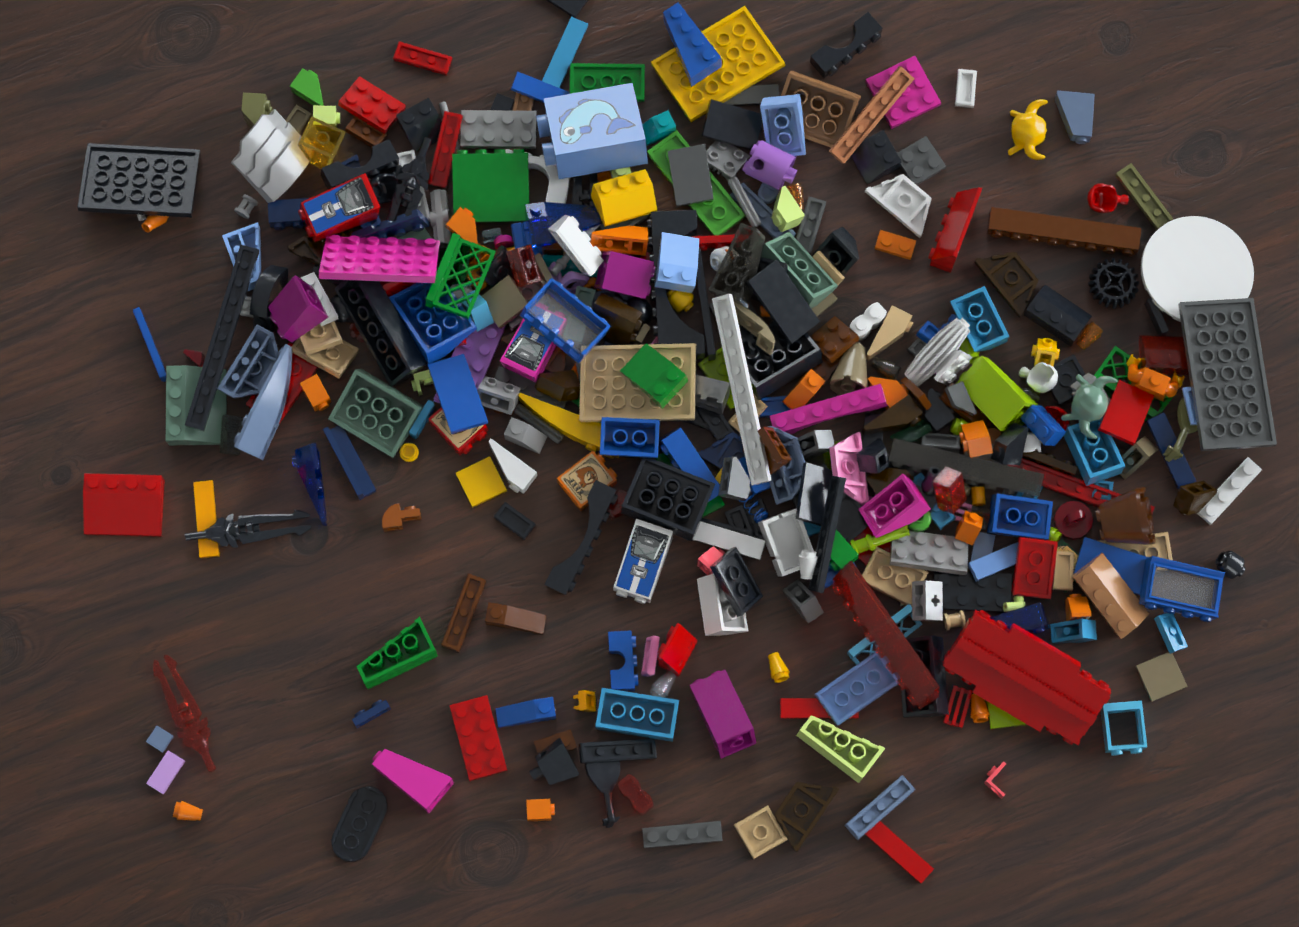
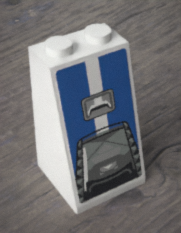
[613,519,673,604]

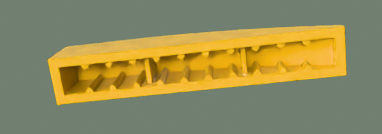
[519,393,619,459]

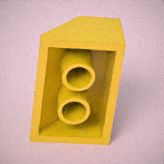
[591,169,657,227]

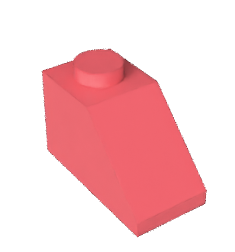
[697,546,725,575]

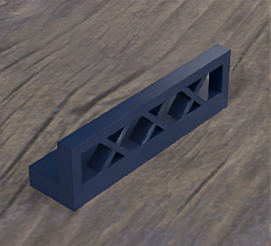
[323,425,377,500]

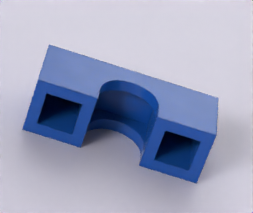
[608,631,638,692]

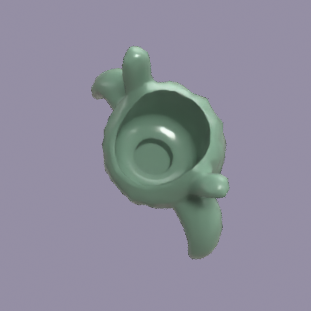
[1061,374,1117,439]

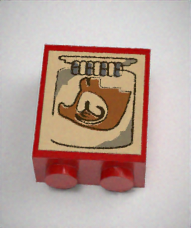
[428,407,488,456]

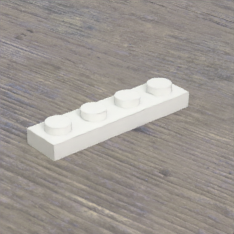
[1197,457,1262,525]

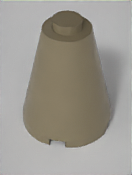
[830,342,868,395]

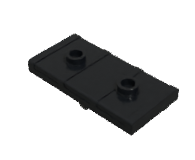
[798,463,869,543]

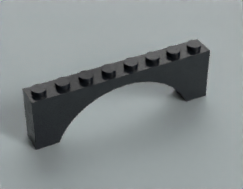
[647,210,705,359]

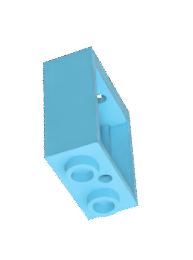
[1101,701,1147,756]

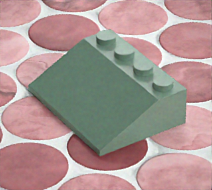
[166,365,227,446]
[328,369,424,458]

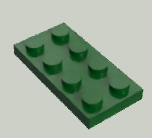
[570,63,645,102]

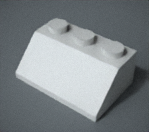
[548,215,604,276]
[697,574,748,636]

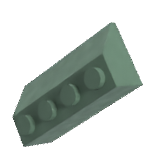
[757,232,838,309]

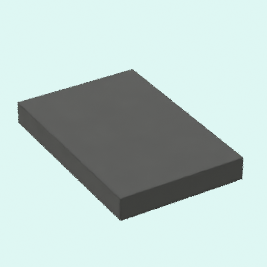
[668,144,714,207]

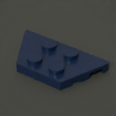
[698,432,761,494]

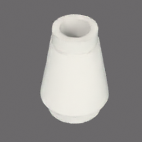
[799,550,818,579]

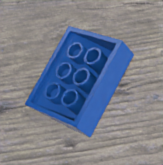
[389,272,477,364]

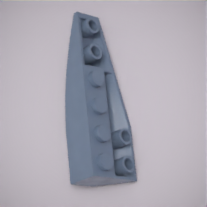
[234,344,293,460]

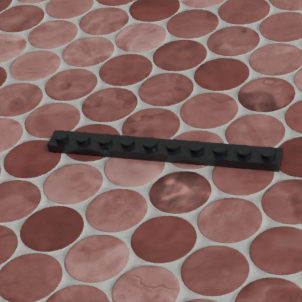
[185,244,259,431]

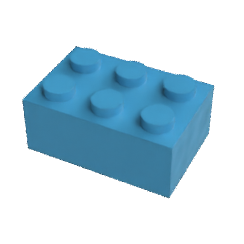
[1064,416,1125,486]

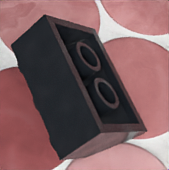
[1024,285,1092,347]

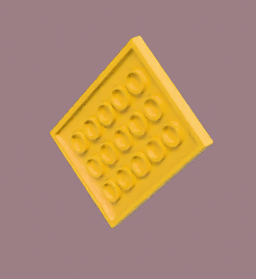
[651,6,785,122]

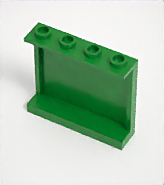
[452,149,530,222]

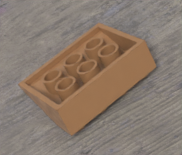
[781,70,861,148]

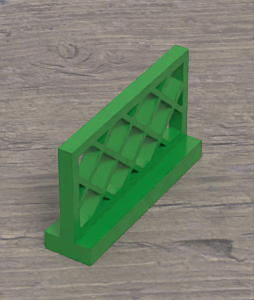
[425,233,496,319]
[1094,346,1172,422]

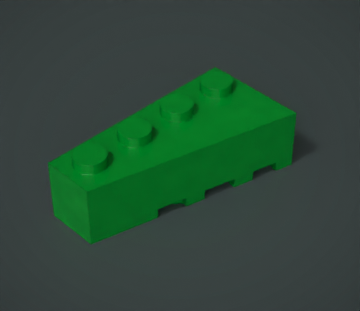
[357,616,438,690]

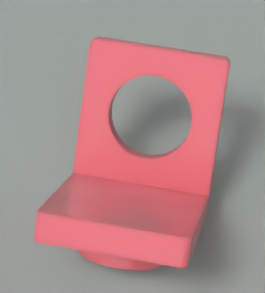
[984,761,1006,799]

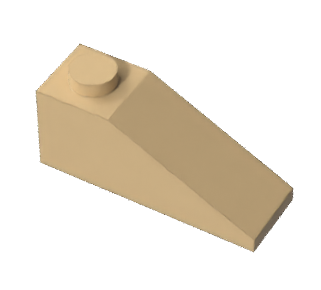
[866,305,913,361]

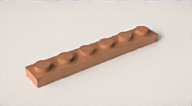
[829,66,914,164]

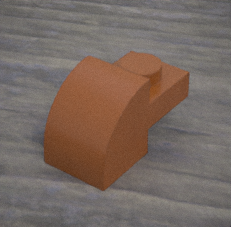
[382,503,421,532]

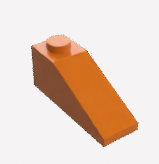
[590,225,648,256]

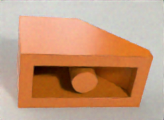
[445,207,478,250]
[782,369,825,410]
[300,374,331,411]
[867,377,909,410]
[1065,594,1091,621]

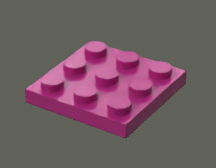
[865,56,941,129]

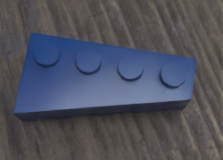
[659,428,720,501]

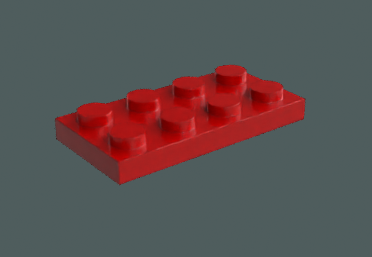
[246,342,319,424]
[449,695,508,781]

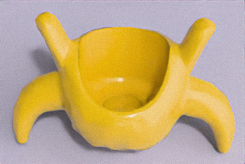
[1008,99,1048,160]

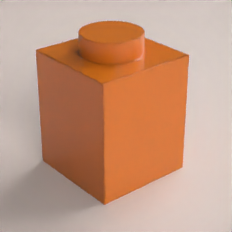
[955,510,983,545]
[526,799,555,822]

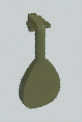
[1163,397,1198,462]

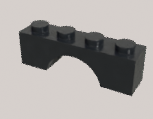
[810,12,883,78]
[320,140,399,190]

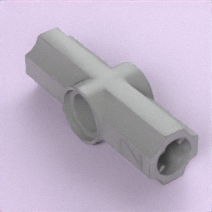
[430,189,452,248]

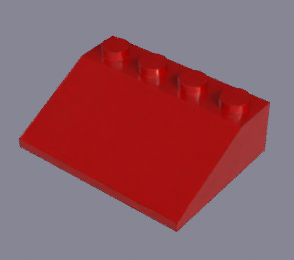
[928,187,982,273]
[83,473,165,537]

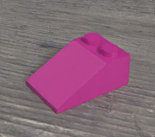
[858,474,930,538]

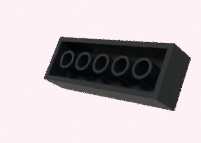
[335,280,427,387]

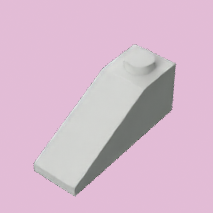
[489,439,537,494]

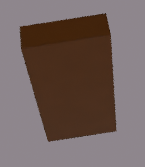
[901,377,932,410]

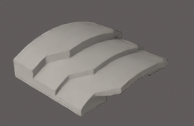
[231,109,315,203]

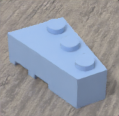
[222,222,261,291]

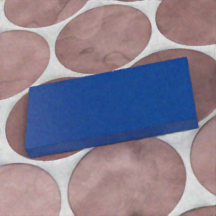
[428,354,488,434]
[1073,537,1157,596]

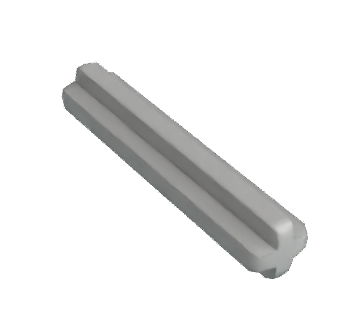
[728,177,761,228]

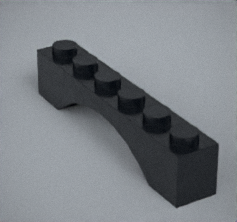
[544,480,619,595]

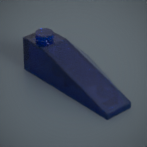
[292,443,327,526]

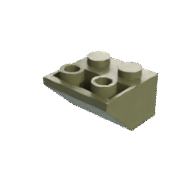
[241,92,273,128]

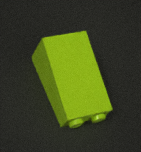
[956,356,1038,431]

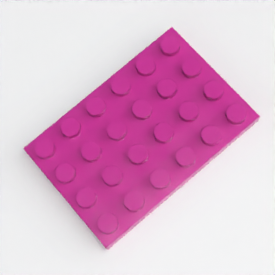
[319,235,440,283]

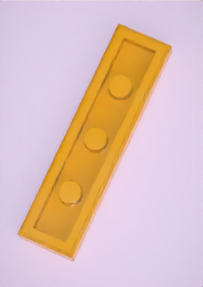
[193,480,219,558]

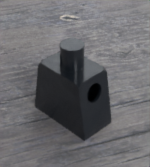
[529,738,580,785]

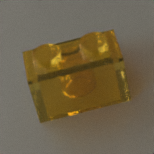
[298,116,346,168]

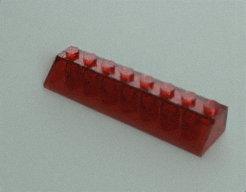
[832,560,940,710]

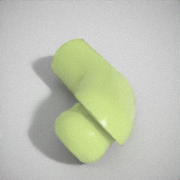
[1003,595,1026,612]

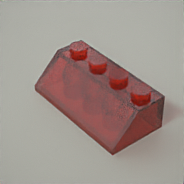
[1139,335,1189,375]

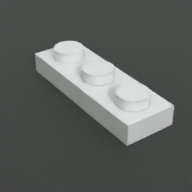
[301,272,338,326]

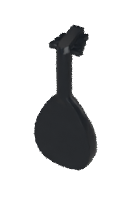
[585,761,620,828]

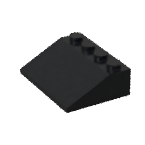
[743,321,823,400]
[621,457,715,541]

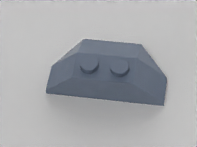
[217,324,278,399]
[768,426,805,505]

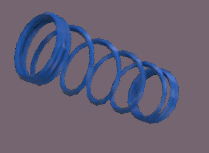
[739,495,768,523]

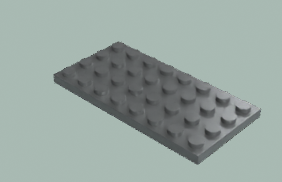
[1178,298,1277,451]

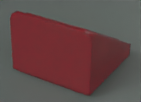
[183,349,205,367]

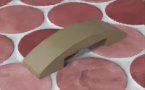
[713,302,775,355]

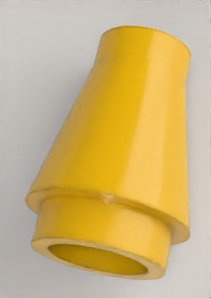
[768,652,790,683]

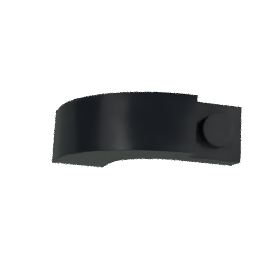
[250,265,288,332]

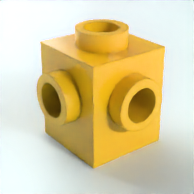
[1031,338,1060,367]

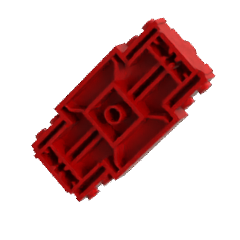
[943,609,1111,745]

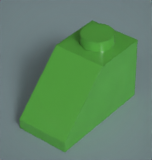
[290,68,324,106]

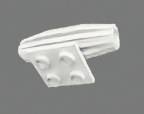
[904,318,972,386]

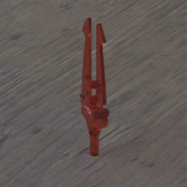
[153,655,216,772]

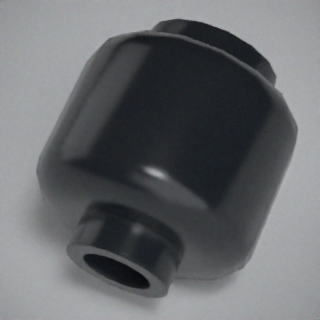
[1215,550,1245,579]

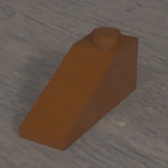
[485,602,547,635]

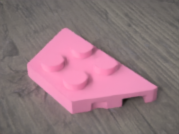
[829,432,869,505]

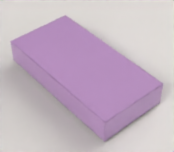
[146,751,185,795]

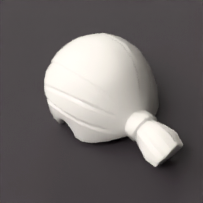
[1019,362,1058,393]

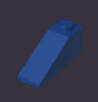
[496,697,556,728]

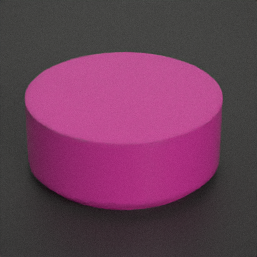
[494,235,513,249]

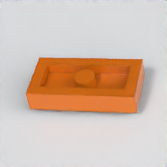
[875,230,916,260]

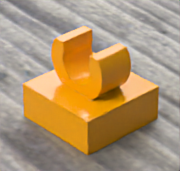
[573,690,596,712]

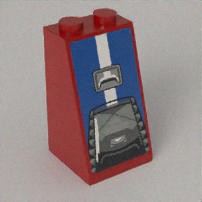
[298,173,380,242]

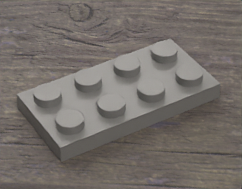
[461,110,537,149]
[890,530,968,575]

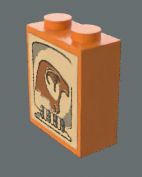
[557,451,617,511]

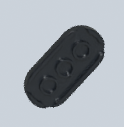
[331,786,388,862]

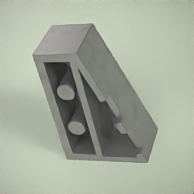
[695,375,730,415]

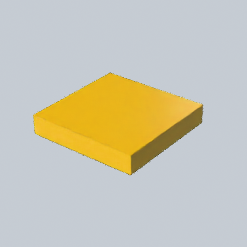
[456,457,507,508]

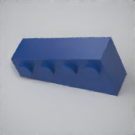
[663,2,722,87]

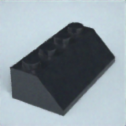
[898,635,949,718]

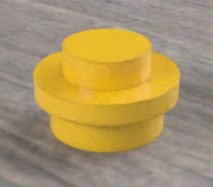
[399,443,419,462]

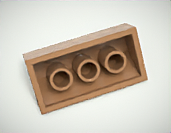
[1072,553,1149,639]

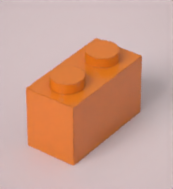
[959,420,993,458]

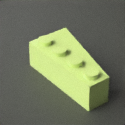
[796,715,885,783]

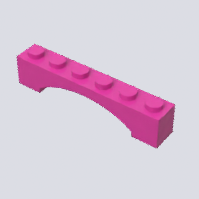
[770,384,887,434]

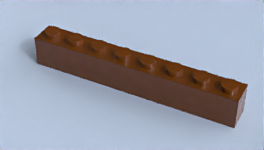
[987,207,1141,256]

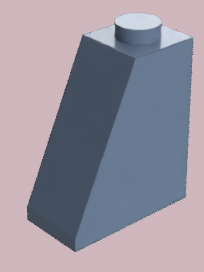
[1055,90,1095,144]

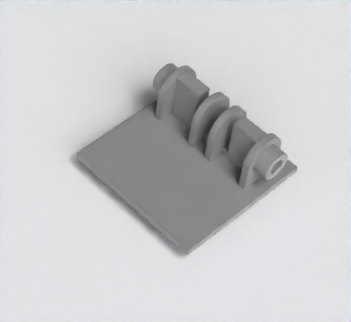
[706,140,750,180]

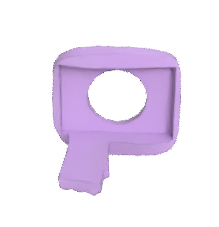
[548,262,589,294]

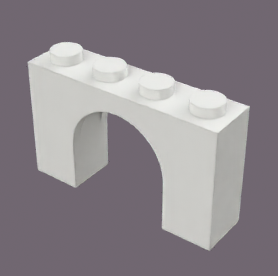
[505,149,570,211]

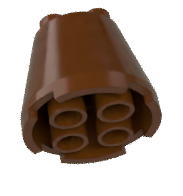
[1096,487,1156,545]

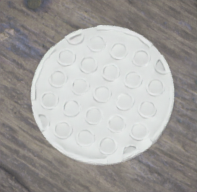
[1141,216,1254,322]

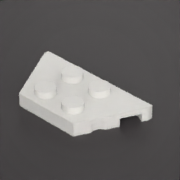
[865,174,931,238]

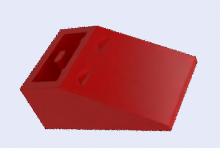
[657,623,697,677]

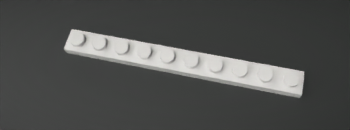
[712,294,772,485]

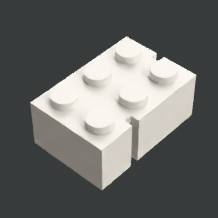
[758,508,814,577]

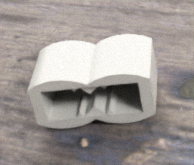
[850,302,887,342]

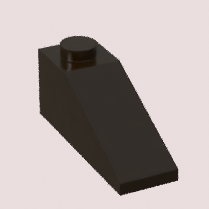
[861,395,923,435]

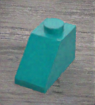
[642,110,676,147]

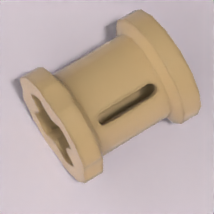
[943,610,966,631]

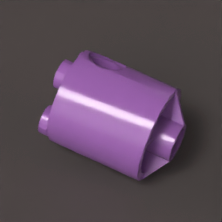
[742,140,798,190]

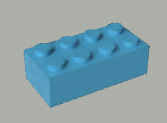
[595,688,679,742]

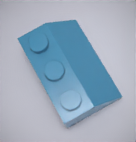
[950,286,1009,352]

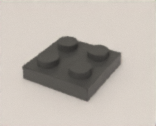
[897,136,946,185]

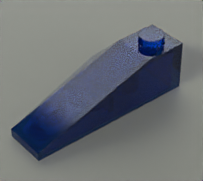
[525,202,603,248]

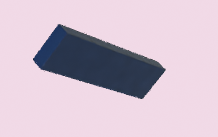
[1146,412,1196,489]

